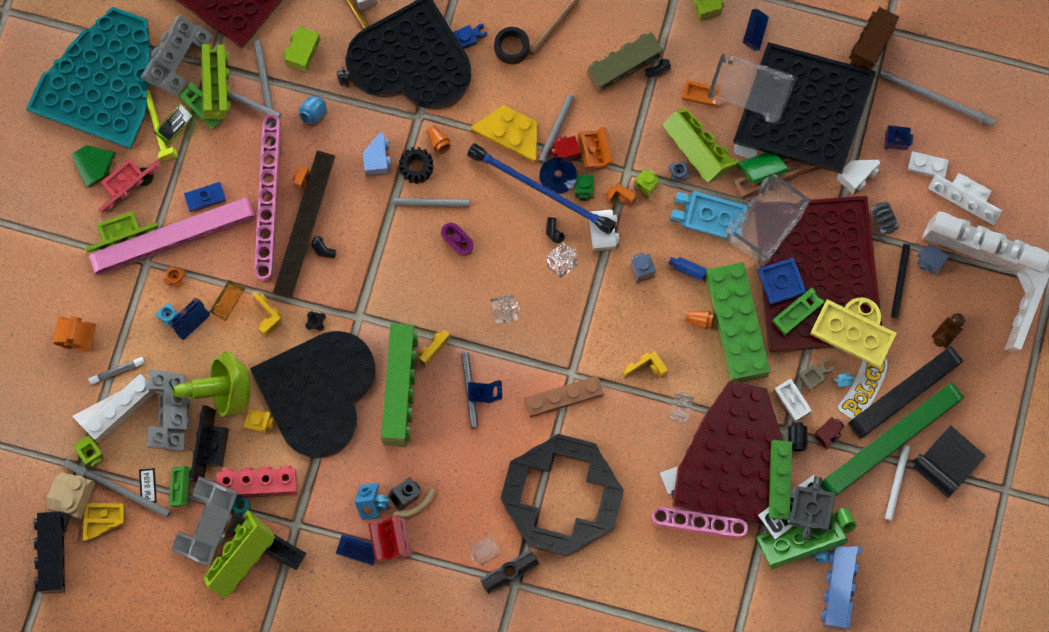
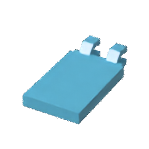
[669,191,748,243]

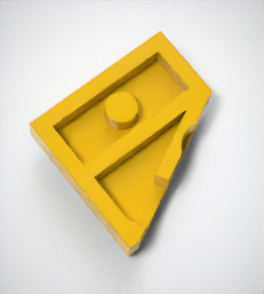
[83,503,125,542]

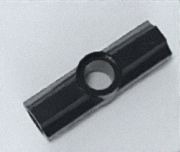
[480,549,539,595]

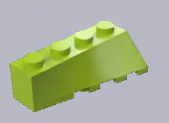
[662,108,740,183]
[203,510,275,598]

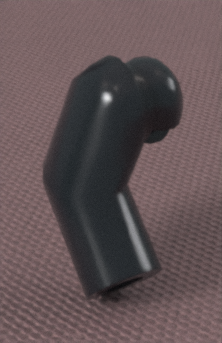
[645,59,671,78]
[546,217,565,243]
[312,236,336,259]

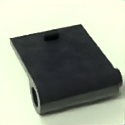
[912,425,986,498]

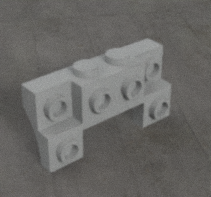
[140,15,213,97]
[146,370,190,452]
[171,476,237,566]

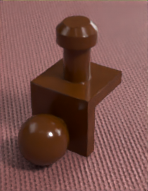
[931,313,965,348]

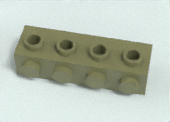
[587,32,663,93]

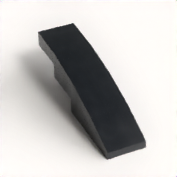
[228,515,306,570]

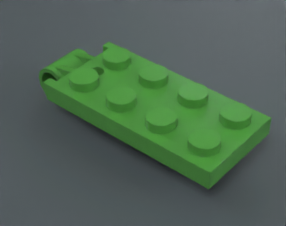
[756,508,857,570]

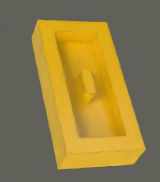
[419,329,450,367]

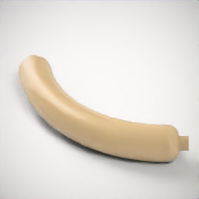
[393,488,435,518]

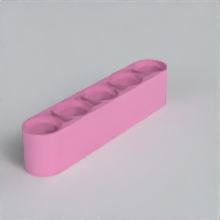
[651,507,748,540]

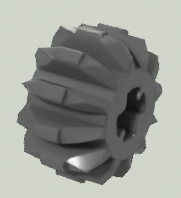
[871,201,899,235]

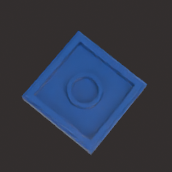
[757,257,806,306]

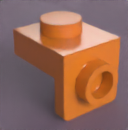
[292,166,310,191]

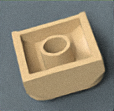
[47,472,96,519]

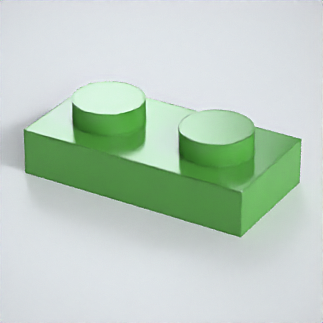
[169,466,190,507]

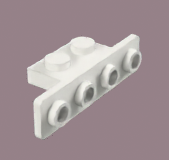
[928,173,1002,225]

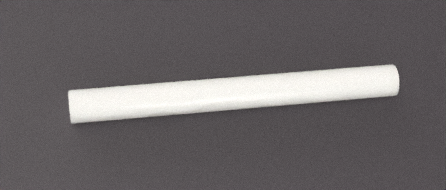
[885,445,910,521]

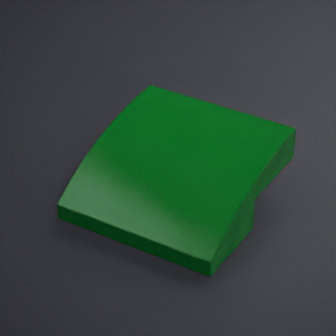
[737,153,788,184]

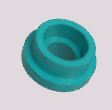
[231,496,250,516]

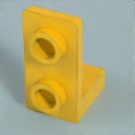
[252,292,282,338]
[622,351,668,379]

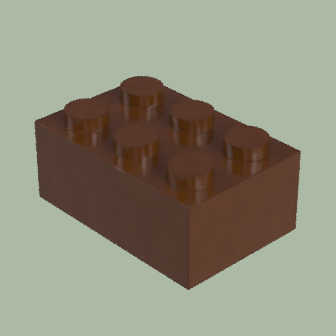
[849,7,899,70]

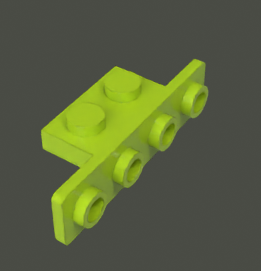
[84,211,159,254]

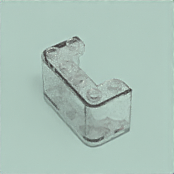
[725,173,811,267]

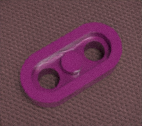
[441,223,473,256]

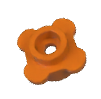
[164,267,185,287]

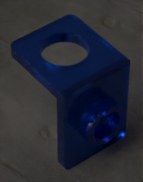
[468,380,502,404]

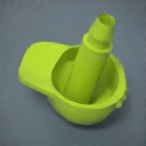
[172,352,251,417]

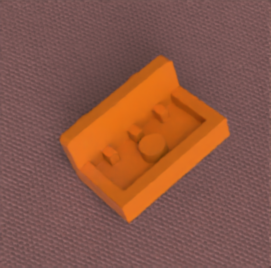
[577,127,613,169]

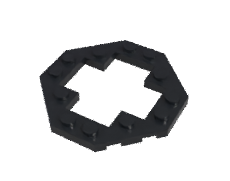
[501,434,624,557]

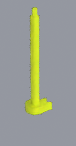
[146,90,178,161]

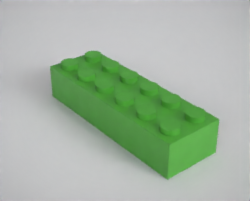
[705,262,770,383]
[381,324,418,447]

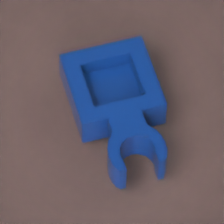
[453,24,487,49]

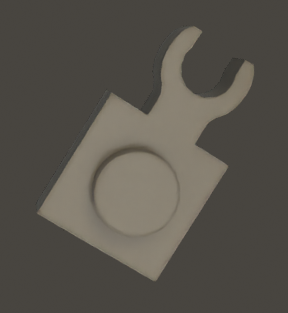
[798,360,834,391]

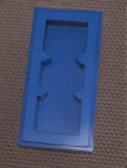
[184,182,226,212]

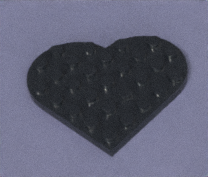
[345,0,471,109]
[250,331,375,458]

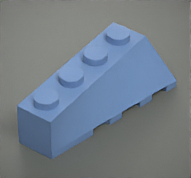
[821,546,862,631]

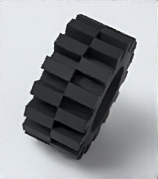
[399,147,433,184]

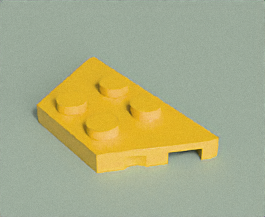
[471,105,537,163]

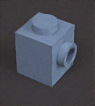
[917,243,949,276]
[630,253,656,283]

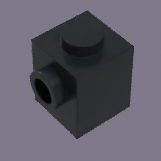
[388,477,422,511]

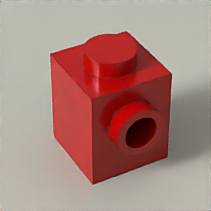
[551,136,581,165]

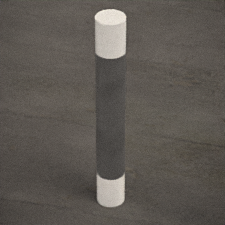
[88,357,145,385]

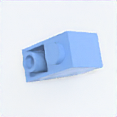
[363,132,391,176]

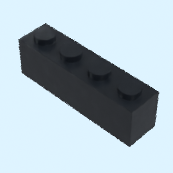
[34,511,65,594]

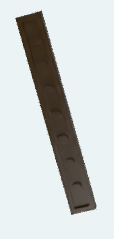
[273,150,335,299]

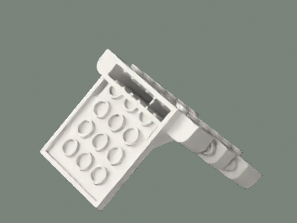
[922,211,1049,353]

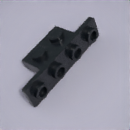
[189,405,229,483]

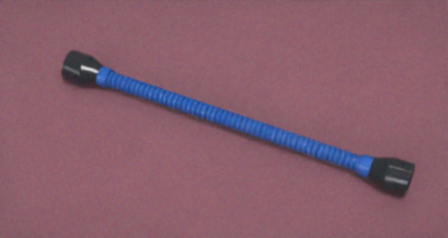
[467,143,616,235]

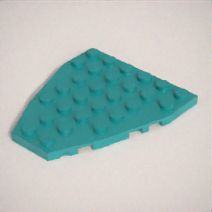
[26,7,150,149]

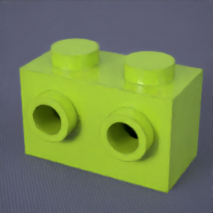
[283,26,321,73]

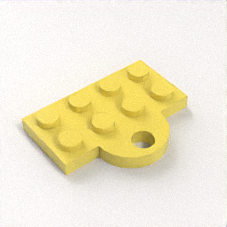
[810,298,897,368]

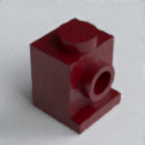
[813,417,845,450]

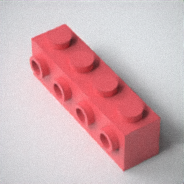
[217,466,297,498]

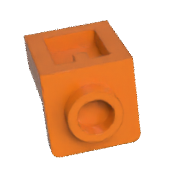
[606,183,636,206]

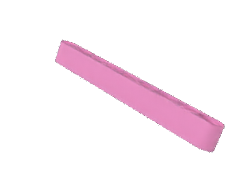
[254,114,282,283]
[89,198,255,275]

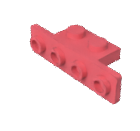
[99,158,159,212]

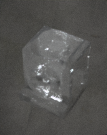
[669,392,694,424]

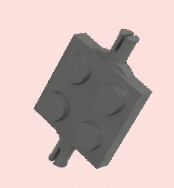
[789,476,835,541]

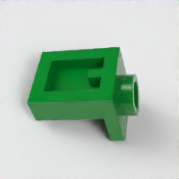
[575,174,594,201]

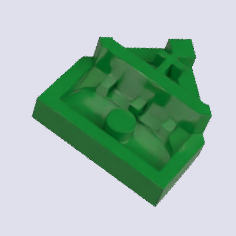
[71,145,116,187]

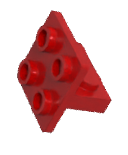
[368,515,412,561]

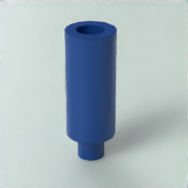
[668,257,707,282]

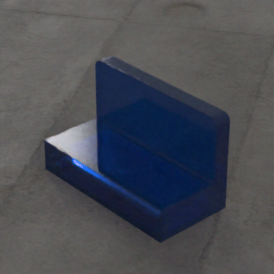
[167,298,210,340]

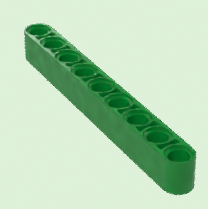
[821,382,964,497]

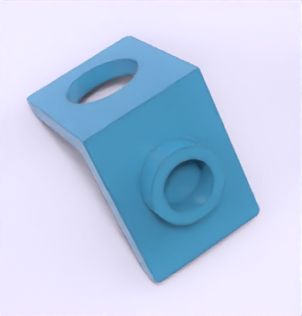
[354,483,380,520]

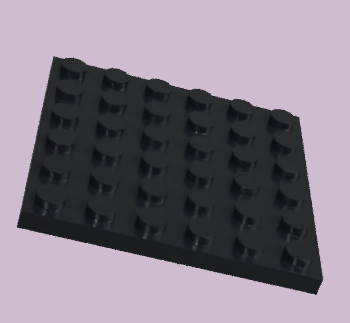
[733,42,876,174]

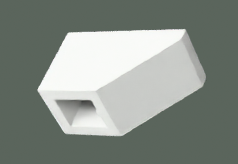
[836,160,880,194]

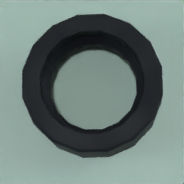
[494,26,530,64]

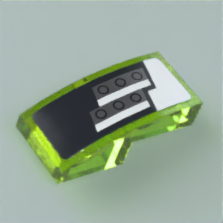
[154,104,195,145]

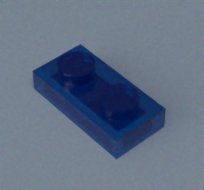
[743,9,769,51]
[336,535,375,566]

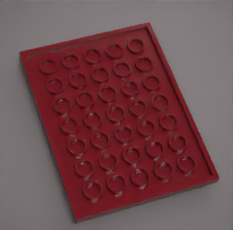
[754,196,882,352]

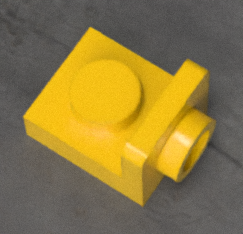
[244,408,274,434]

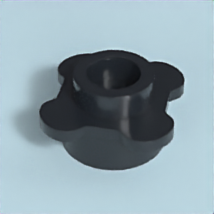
[337,67,351,87]
[305,311,326,331]

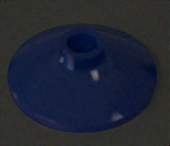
[539,157,577,194]

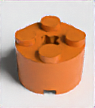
[53,316,96,352]

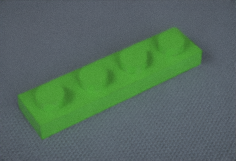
[769,440,792,520]

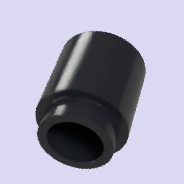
[788,422,808,451]

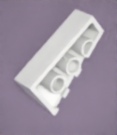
[72,374,157,444]

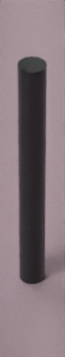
[891,244,910,318]

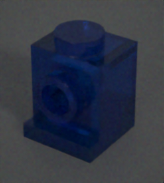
[884,125,913,150]

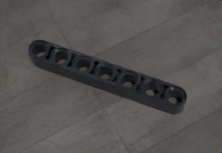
[848,346,964,439]

